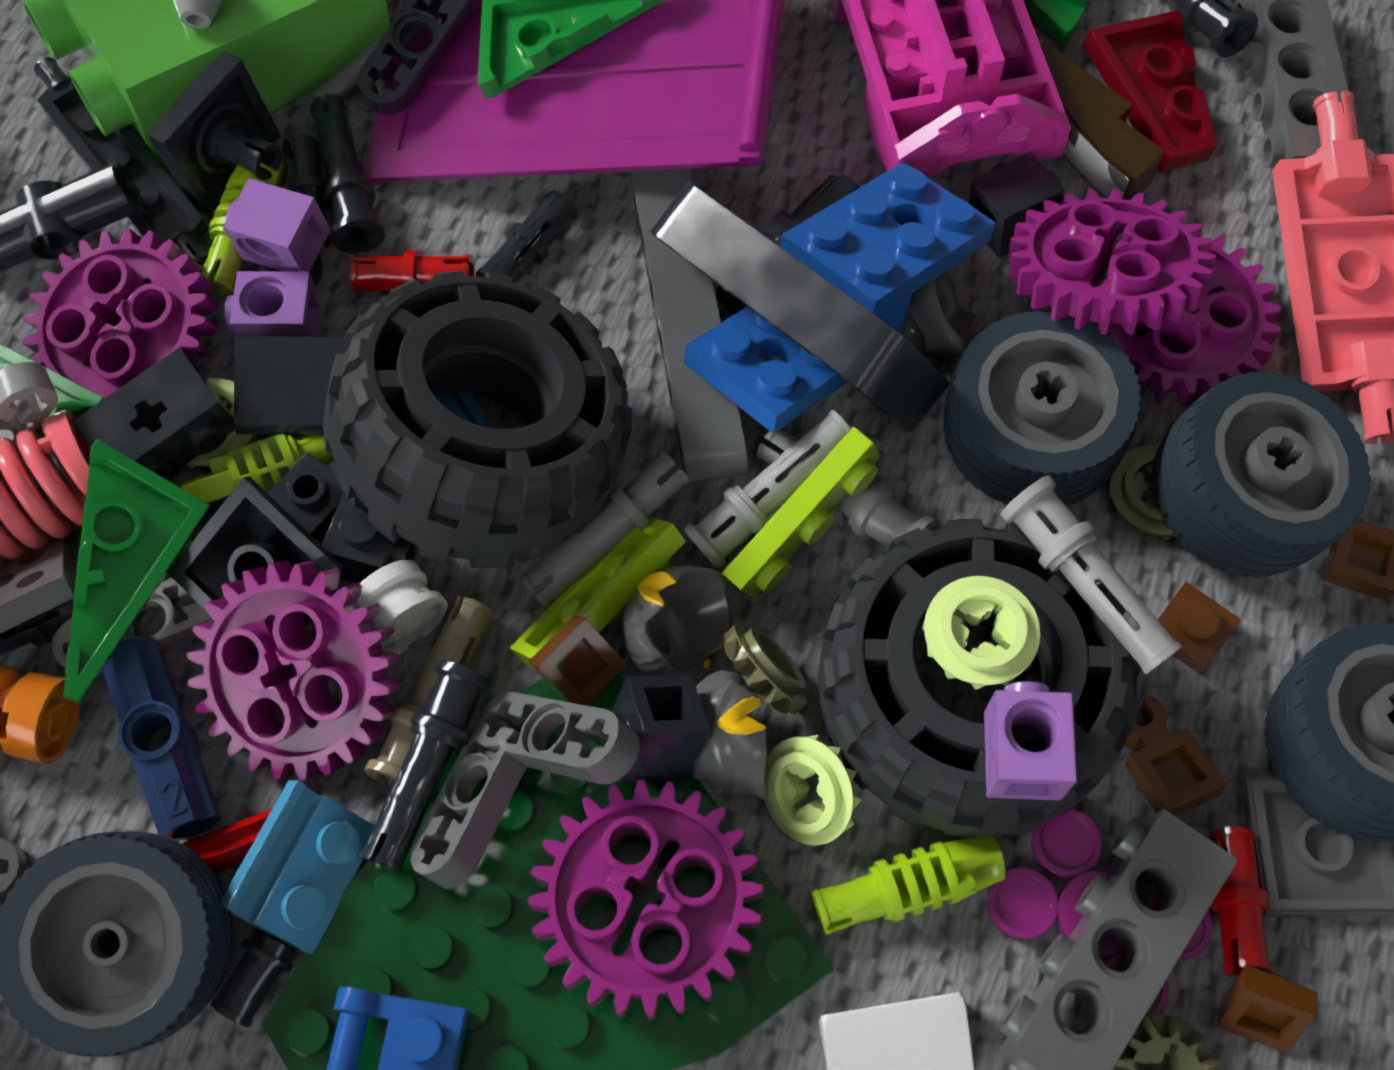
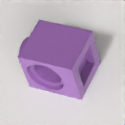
[223,178,331,272]
[224,271,322,337]
[984,682,1076,800]

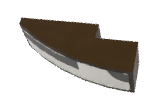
[1040,41,1165,200]

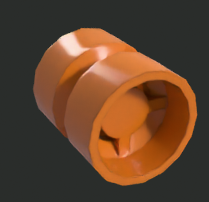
[0,664,80,765]

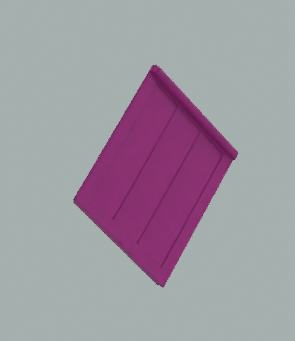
[362,0,785,183]

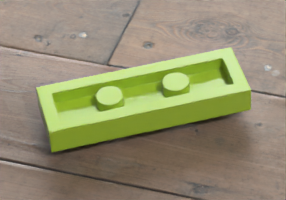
[722,426,881,598]
[510,516,686,671]

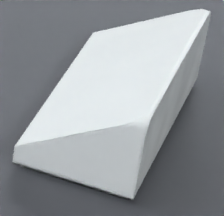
[818,992,974,1070]

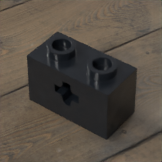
[72,348,235,481]

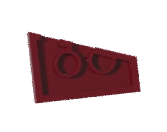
[1082,10,1218,172]

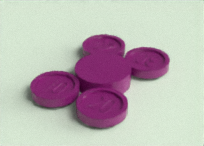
[986,809,1212,1015]

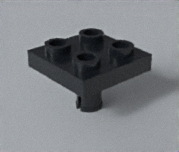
[146,50,282,216]

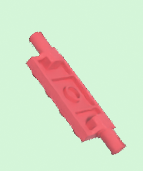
[1272,91,1394,444]

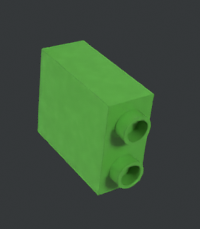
[21,0,391,165]

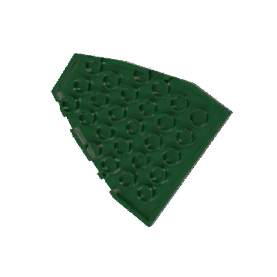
[262,672,834,1070]

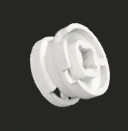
[357,560,448,654]

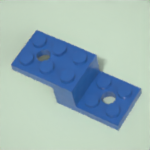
[683,162,996,434]

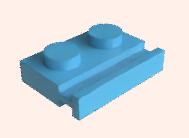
[220,780,375,955]

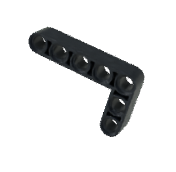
[650,182,950,433]

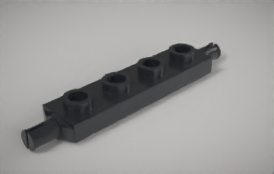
[34,57,209,273]

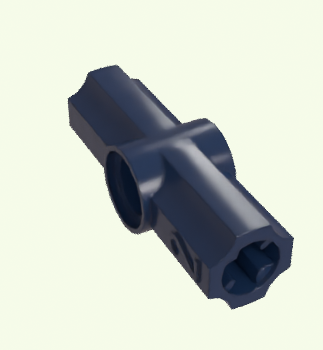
[103,636,222,841]

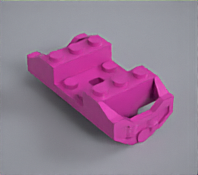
[828,0,1071,178]

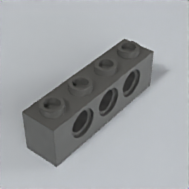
[1235,0,1361,170]
[997,809,1238,1070]

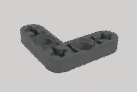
[411,692,640,889]

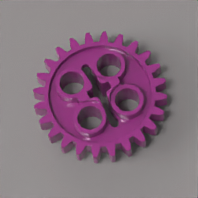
[1008,189,1216,335]
[22,228,218,398]
[1088,234,1281,407]
[187,561,402,781]
[528,779,763,1020]

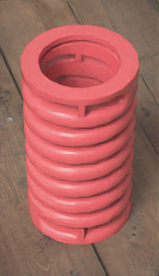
[0,409,91,566]

